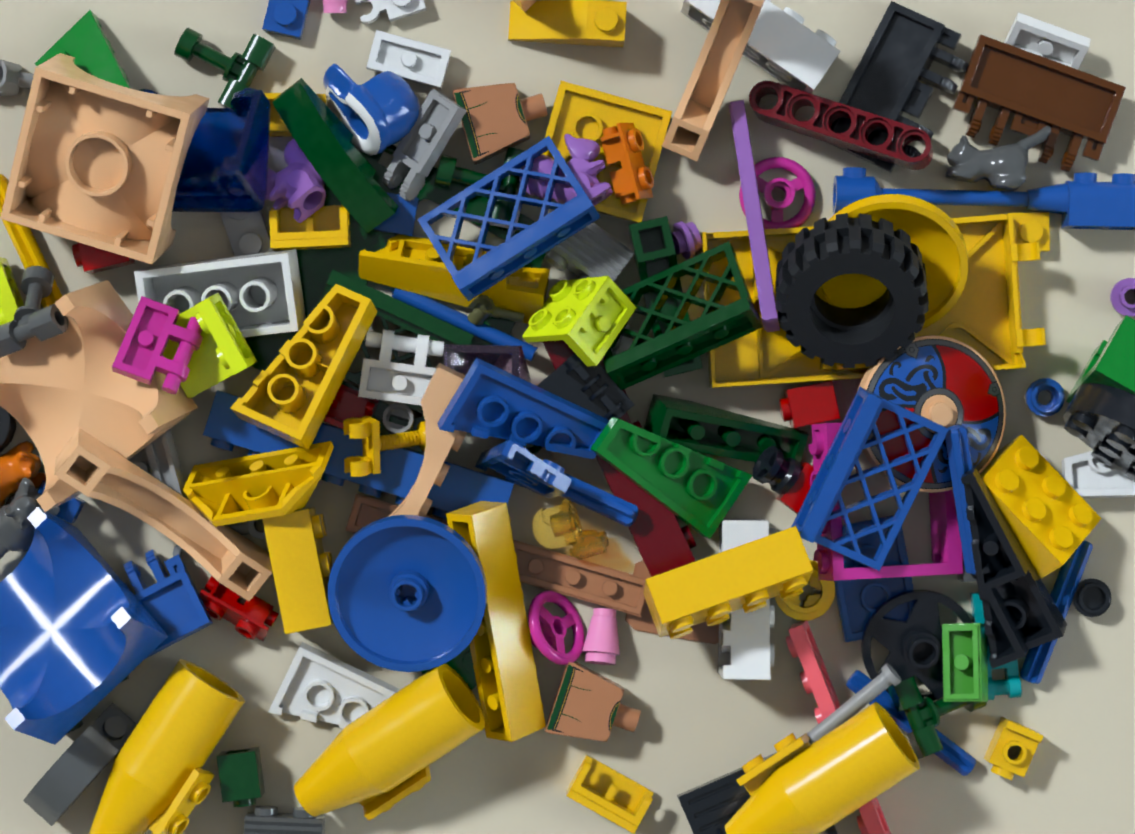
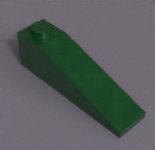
[644,394,809,463]

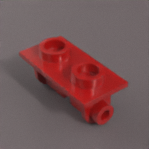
[199,576,279,642]

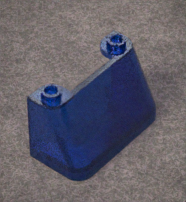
[139,88,271,212]

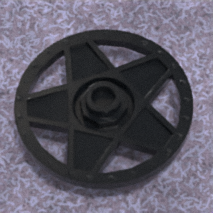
[861,590,972,701]

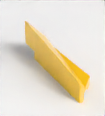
[359,234,550,324]

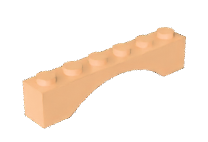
[662,0,765,161]
[388,363,467,517]
[54,428,273,601]

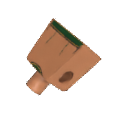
[453,83,548,165]
[545,661,641,742]

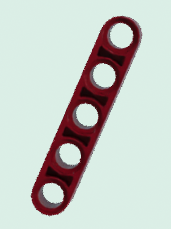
[749,80,934,170]

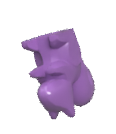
[519,134,613,206]
[254,138,326,223]

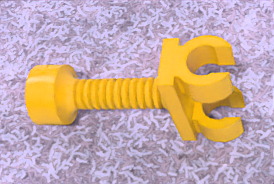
[343,416,426,477]

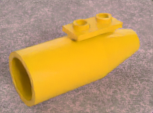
[89,659,245,834]
[294,664,485,821]
[724,702,920,834]

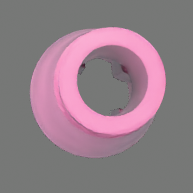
[582,608,620,665]

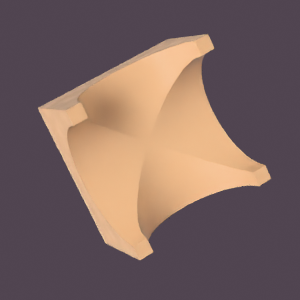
[0,53,210,265]
[0,280,198,512]

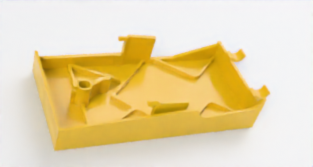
[700,213,1046,388]

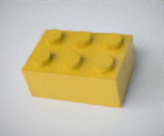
[980,434,1102,578]
[262,507,334,634]

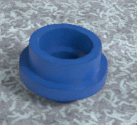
[1025,378,1065,417]

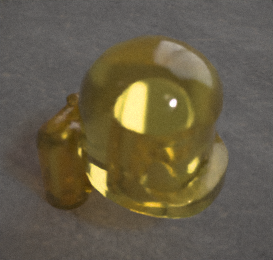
[532,498,609,560]

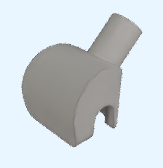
[0,60,34,96]

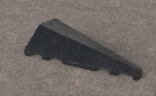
[961,467,1067,669]

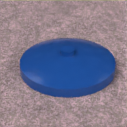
[328,515,487,672]

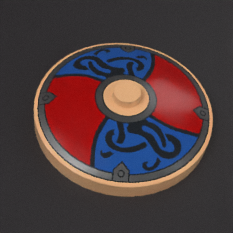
[857,336,1006,493]

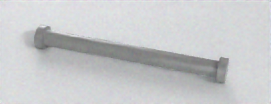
[807,663,902,744]

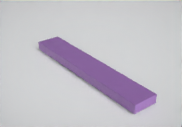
[729,100,780,332]

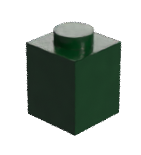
[216,747,265,807]

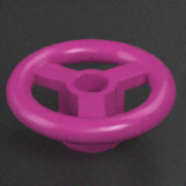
[739,157,816,229]
[528,591,585,665]

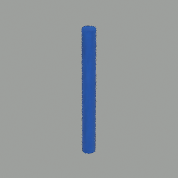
[392,288,538,362]

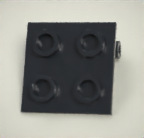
[537,353,635,420]

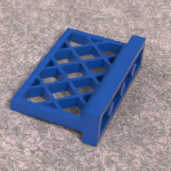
[417,136,601,301]
[791,387,949,571]

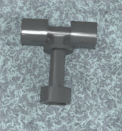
[0,266,68,358]

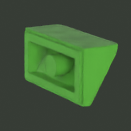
[942,623,988,702]

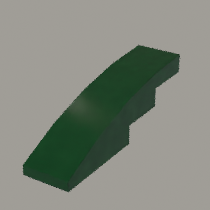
[272,78,398,233]

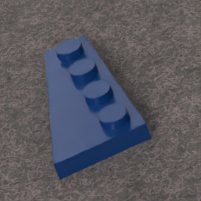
[437,357,610,459]

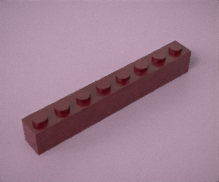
[543,340,697,577]

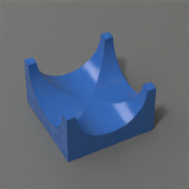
[0,507,169,745]

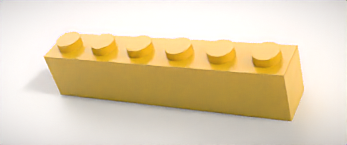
[446,501,546,742]

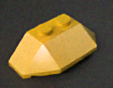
[183,441,334,527]

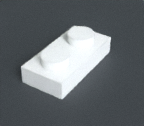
[1004,12,1091,70]
[366,30,451,89]

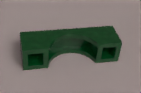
[628,216,703,378]

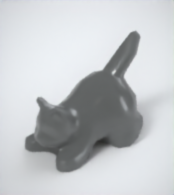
[945,126,1052,191]
[0,477,60,559]

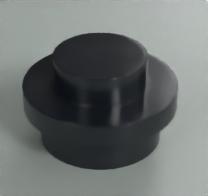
[1072,578,1111,617]

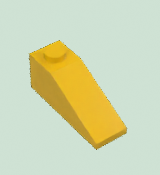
[508,0,627,48]

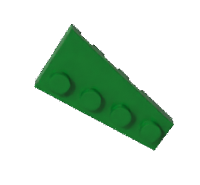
[35,10,131,88]
[590,417,753,539]

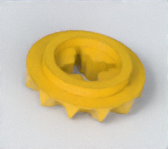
[775,559,835,621]

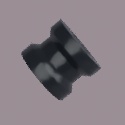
[752,446,801,495]

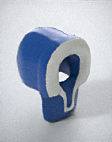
[323,64,420,156]

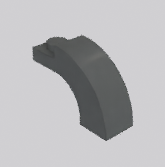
[23,703,137,826]

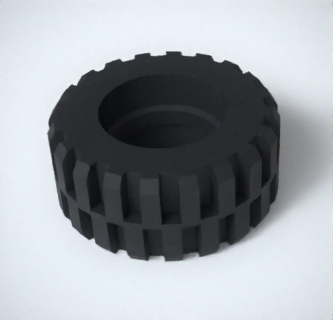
[776,213,929,368]

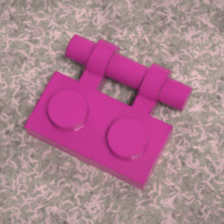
[112,296,203,394]

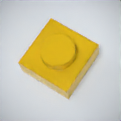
[1013,212,1050,252]

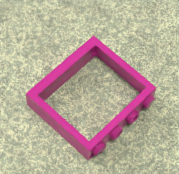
[808,422,963,581]

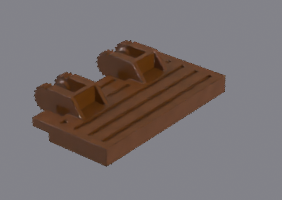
[952,35,1126,172]

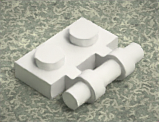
[358,329,444,406]

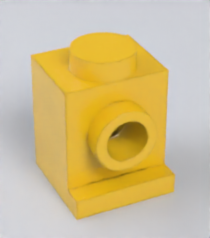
[983,717,1044,780]

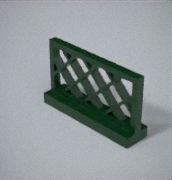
[603,241,763,391]
[315,269,474,414]

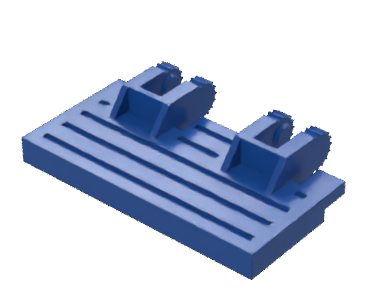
[123,549,213,658]

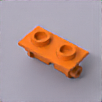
[600,123,654,205]

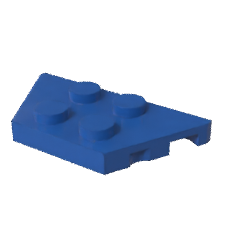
[475,440,572,499]

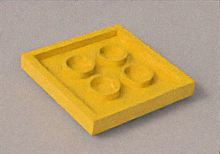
[541,81,672,223]

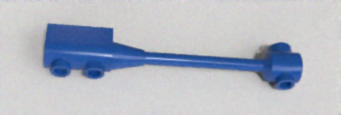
[833,167,1135,230]

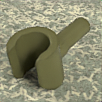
[468,295,524,325]

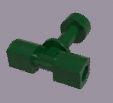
[174,27,276,115]
[434,147,524,230]
[888,676,987,759]

